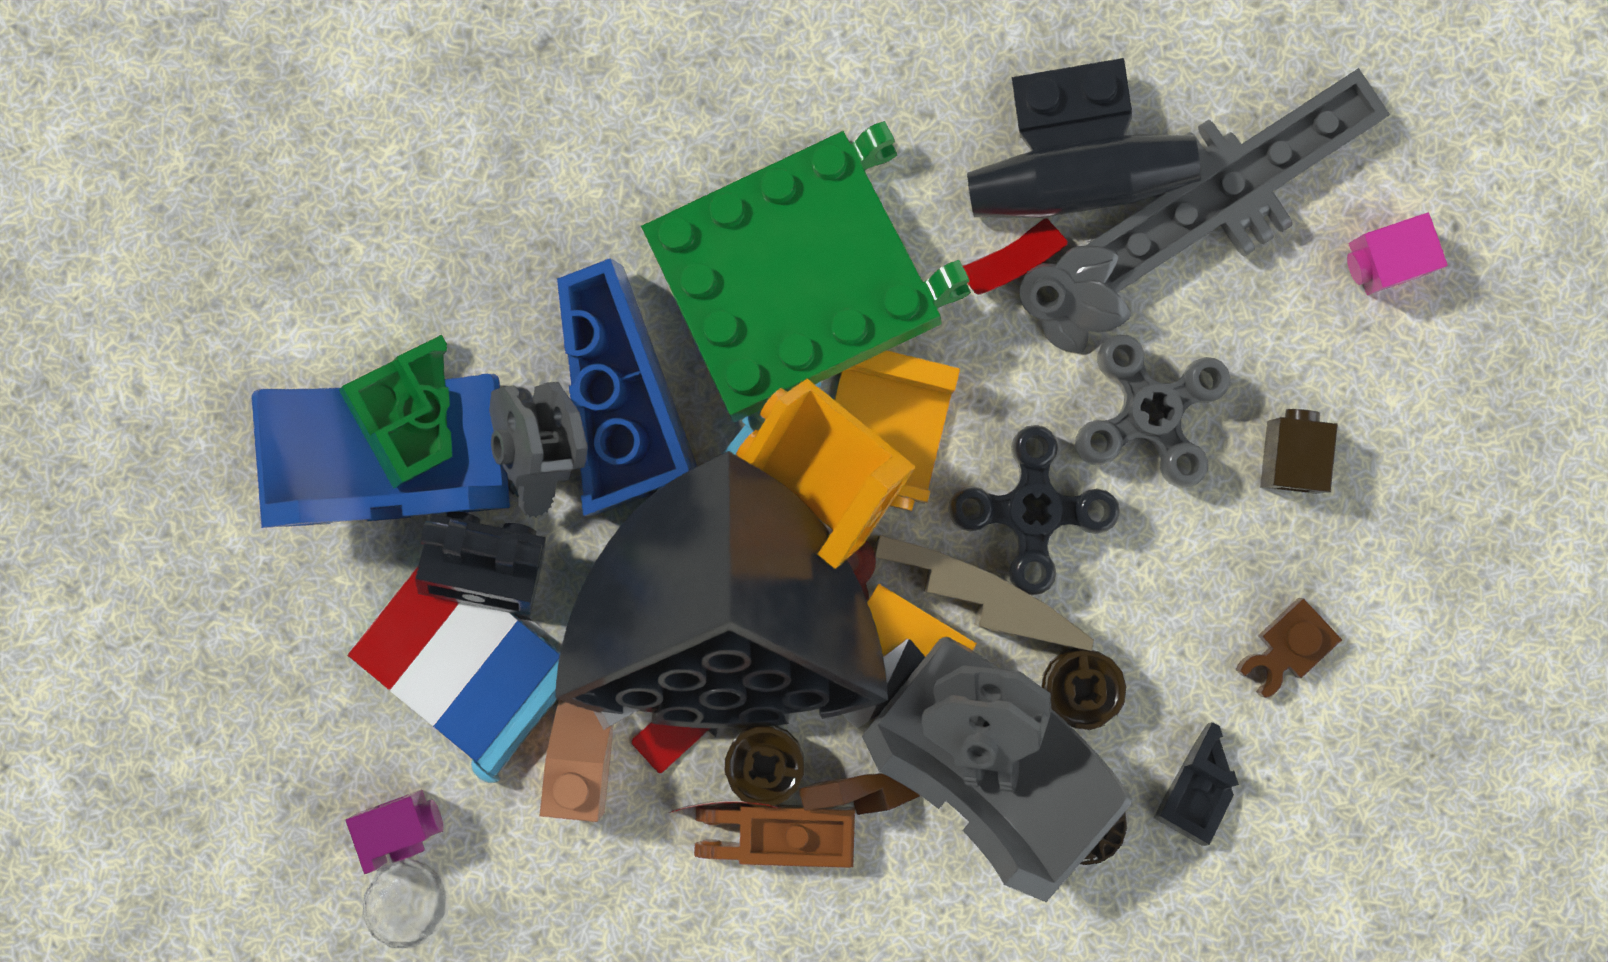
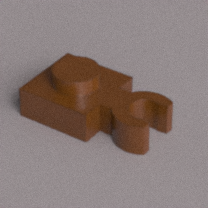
[1236,598,1342,698]

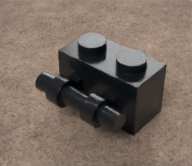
[415,511,546,617]

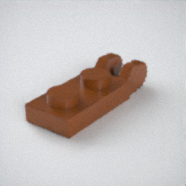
[694,804,855,868]

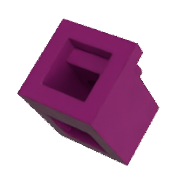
[345,789,444,875]

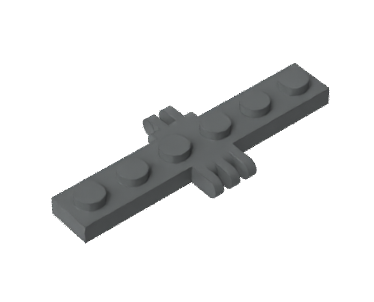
[1085,68,1390,293]

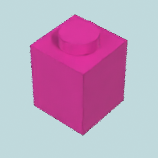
[1347,212,1448,295]

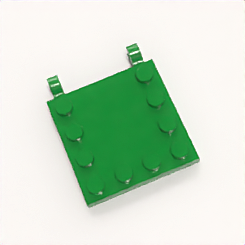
[641,121,971,423]

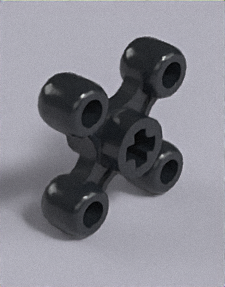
[948,425,1120,595]

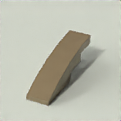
[874,535,1094,651]

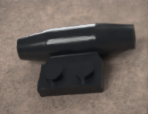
[967,58,1201,218]

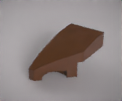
[798,773,920,815]

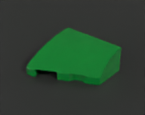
[339,334,452,489]

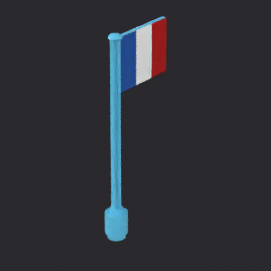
[347,382,822,783]

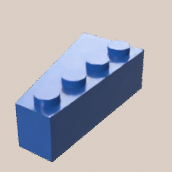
[557,258,698,516]

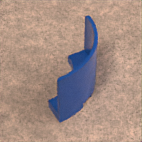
[252,373,510,528]

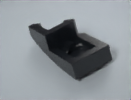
[1153,722,1239,846]

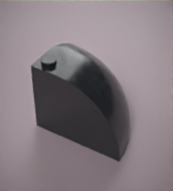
[555,451,888,728]

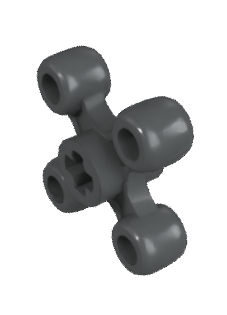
[1075,334,1230,488]

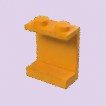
[835,350,960,511]
[736,378,916,569]

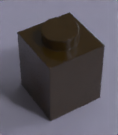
[1260,409,1338,494]

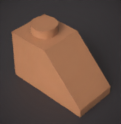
[539,699,614,822]

